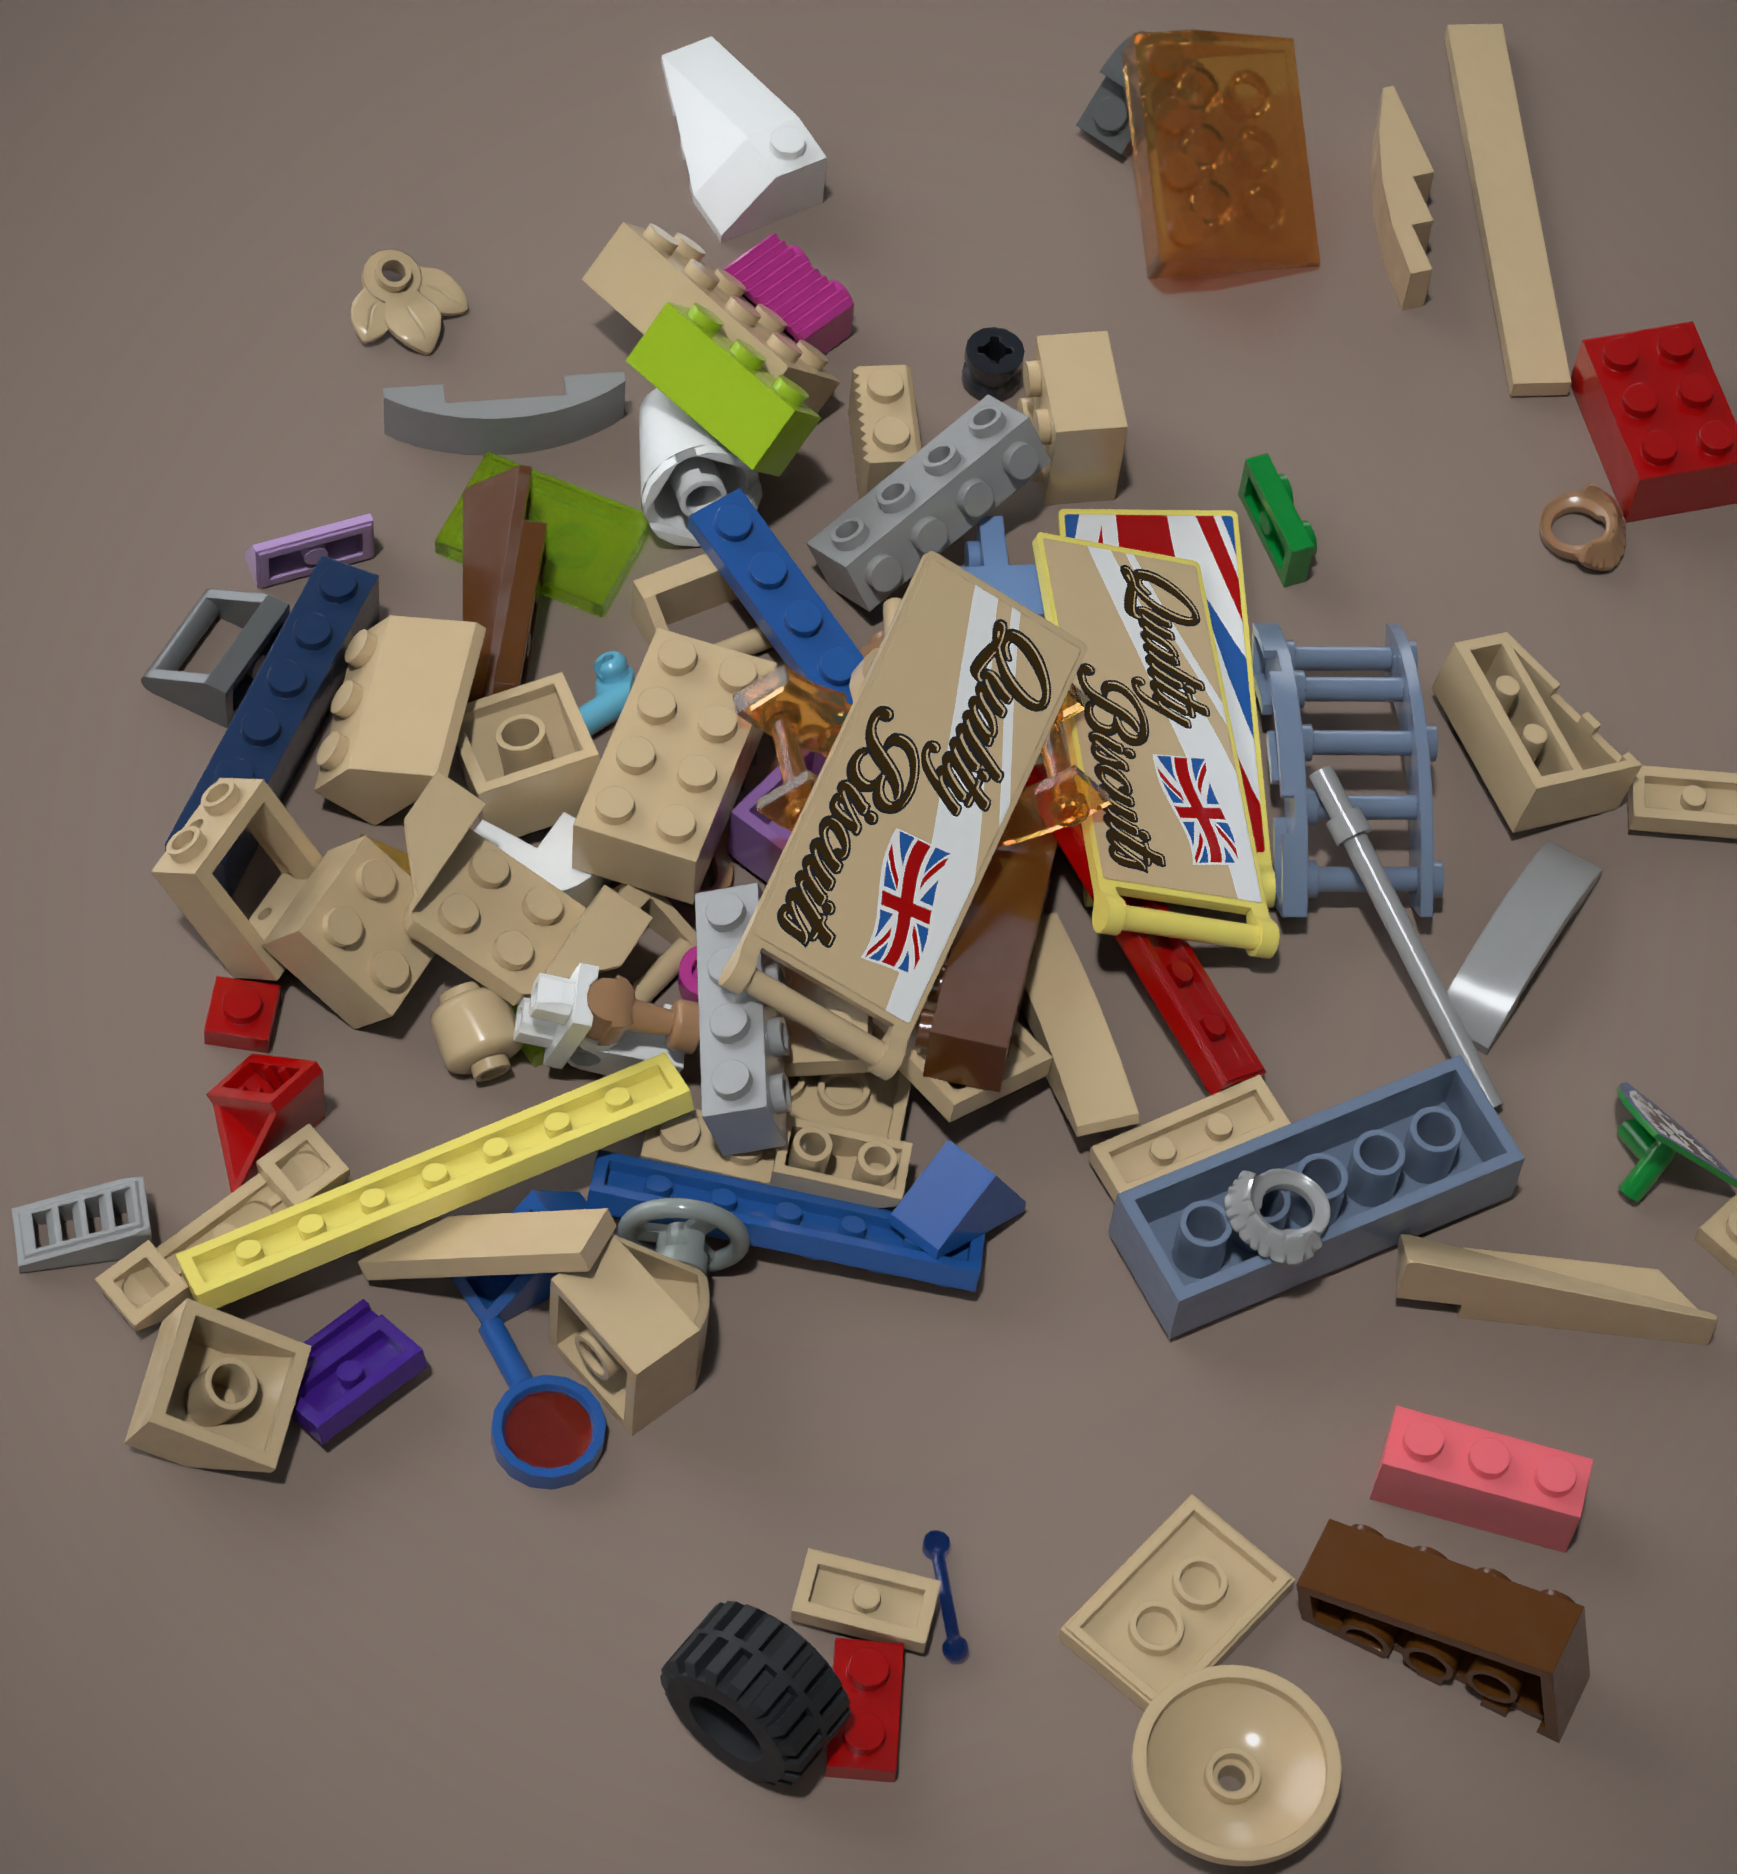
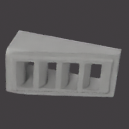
[11,1176,152,1273]

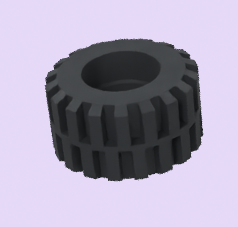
[660,1601,851,1787]

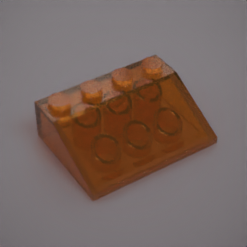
[1121,29,1320,279]

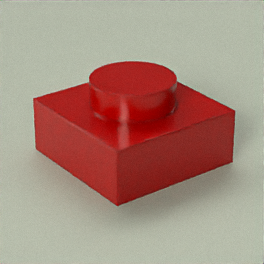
[204,976,281,1054]

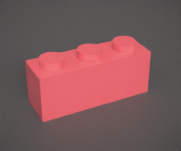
[1370,1405,1593,1553]

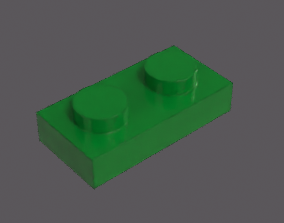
[1238,453,1317,588]

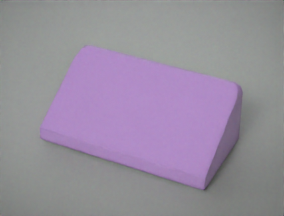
[245,513,374,588]

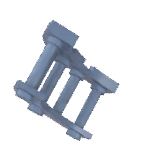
[1252,623,1444,917]

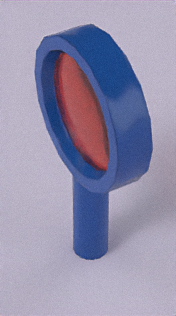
[478,1317,606,1490]

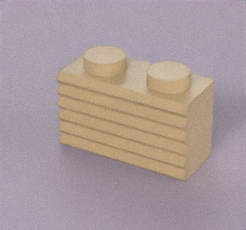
[848,365,921,500]

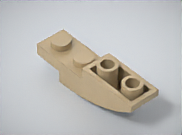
[640,1109,913,1208]

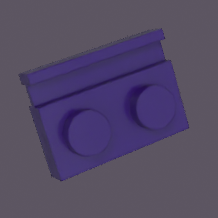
[291,1299,428,1445]

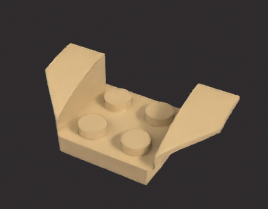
[404,770,653,1006]

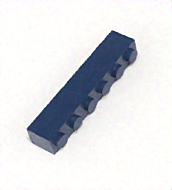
[165,555,380,897]

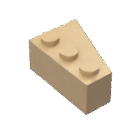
[1432,632,1642,833]

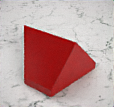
[206,1053,325,1193]

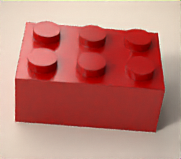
[1570,321,1737,523]

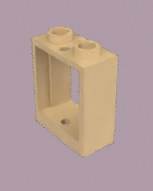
[151,778,323,981]

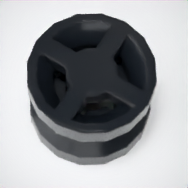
[961,327,1025,402]

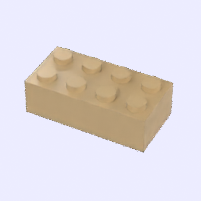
[582,222,840,413]
[572,627,777,905]

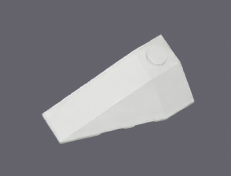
[661,36,827,243]

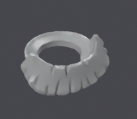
[1224,1168,1331,1266]

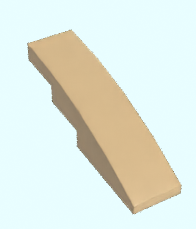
[1370,86,1434,310]
[1020,912,1139,1137]

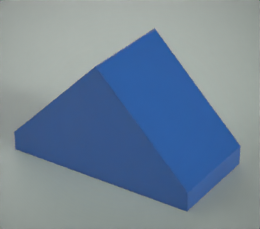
[889,1140,1026,1260]

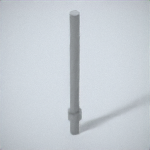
[1309,765,1504,1110]

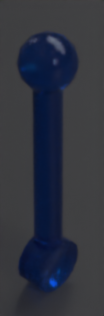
[922,1530,969,1662]

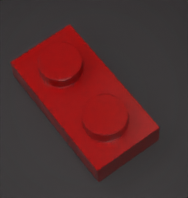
[825,1638,904,1783]

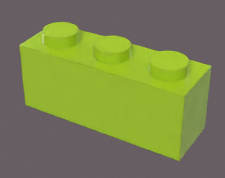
[626,302,821,477]

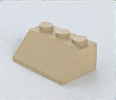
[314,615,486,826]

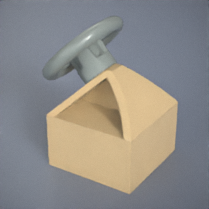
[548,1198,750,1436]

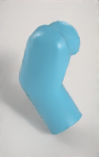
[578,651,635,736]

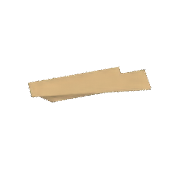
[1396,1234,1717,1345]

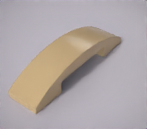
[95,1124,351,1331]

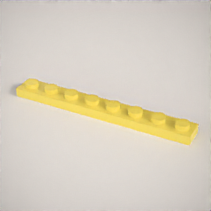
[175,1052,695,1309]

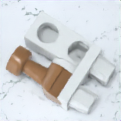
[513,963,700,1076]

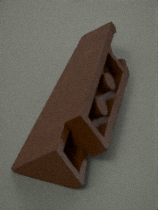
[463,465,549,703]

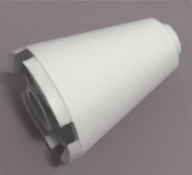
[639,388,762,547]

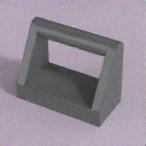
[141,589,290,728]

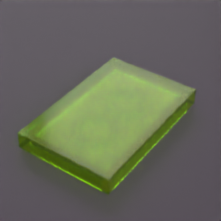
[435,452,651,617]

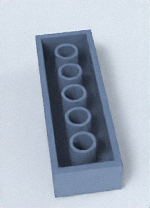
[1108,1055,1525,1339]

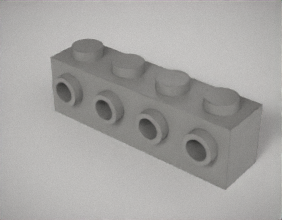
[806,395,1051,612]
[695,883,792,1156]

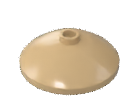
[1131,1665,1342,1866]

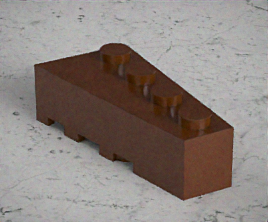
[1296,1519,1590,1743]

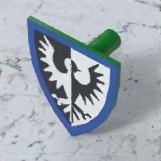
[1617,1082,1737,1203]

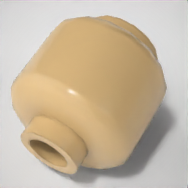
[429,980,524,1082]

